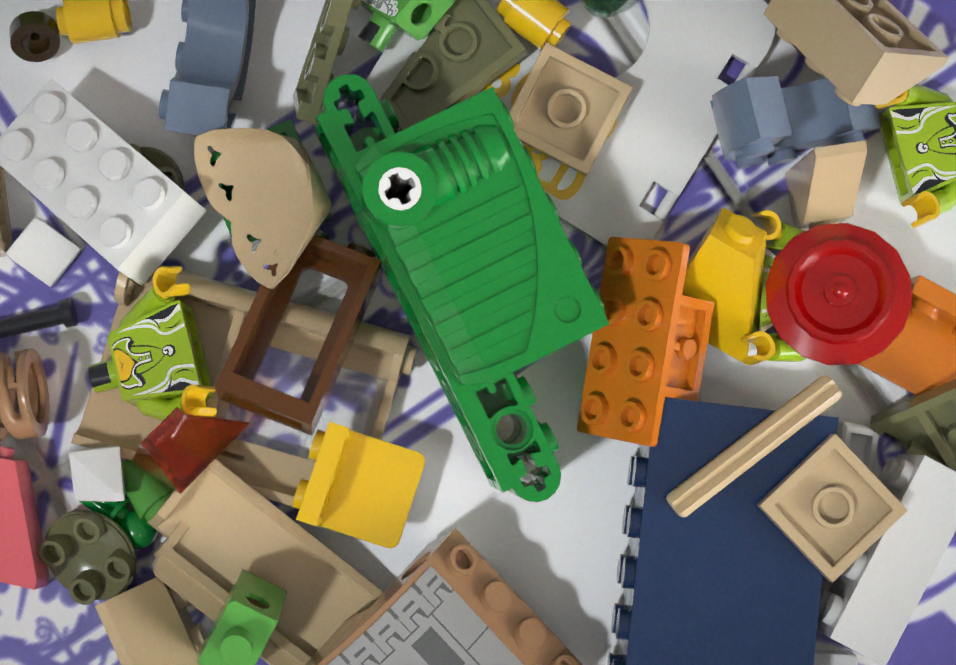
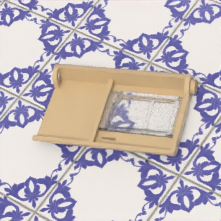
[71,265,418,506]

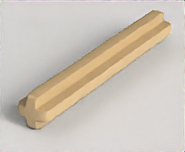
[666,375,842,518]

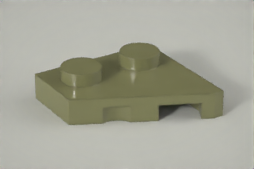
[870,379,956,472]

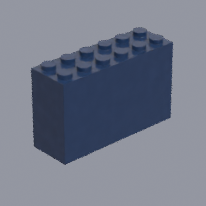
[607,398,839,665]

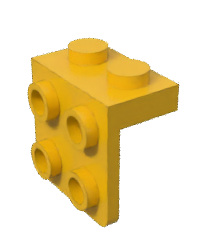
[292,421,425,548]

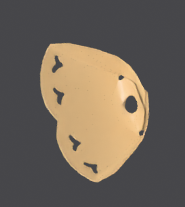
[194,127,331,289]

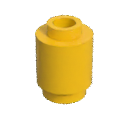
[56,0,132,44]
[496,0,572,50]

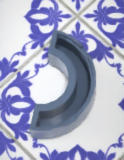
[159,0,256,135]
[710,76,882,169]

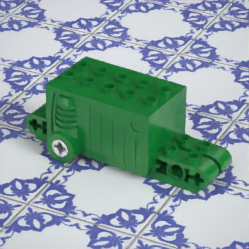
[314,74,609,502]

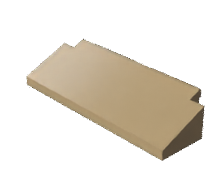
[147,452,384,665]

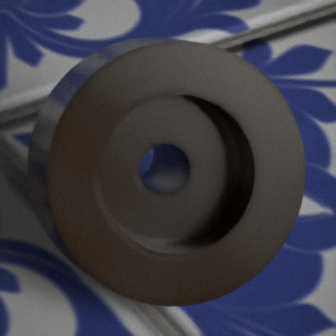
[9,11,60,62]

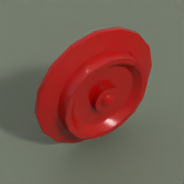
[765,223,912,366]

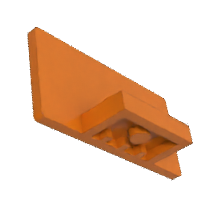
[577,237,714,447]
[858,275,956,396]

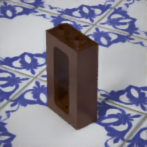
[215,229,381,436]

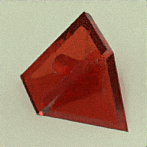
[132,407,250,494]

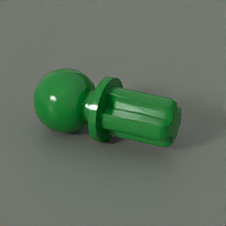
[79,496,158,549]

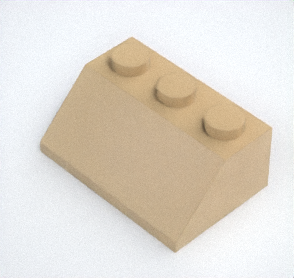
[764,0,949,106]
[95,577,207,665]

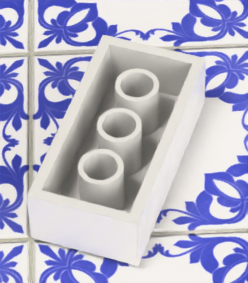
[0,78,207,286]
[817,454,956,665]

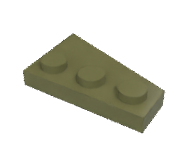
[293,0,361,124]
[380,0,528,130]

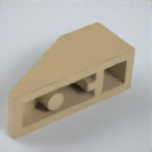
[785,140,868,229]

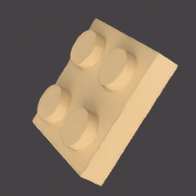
[509,43,633,176]
[756,434,908,583]

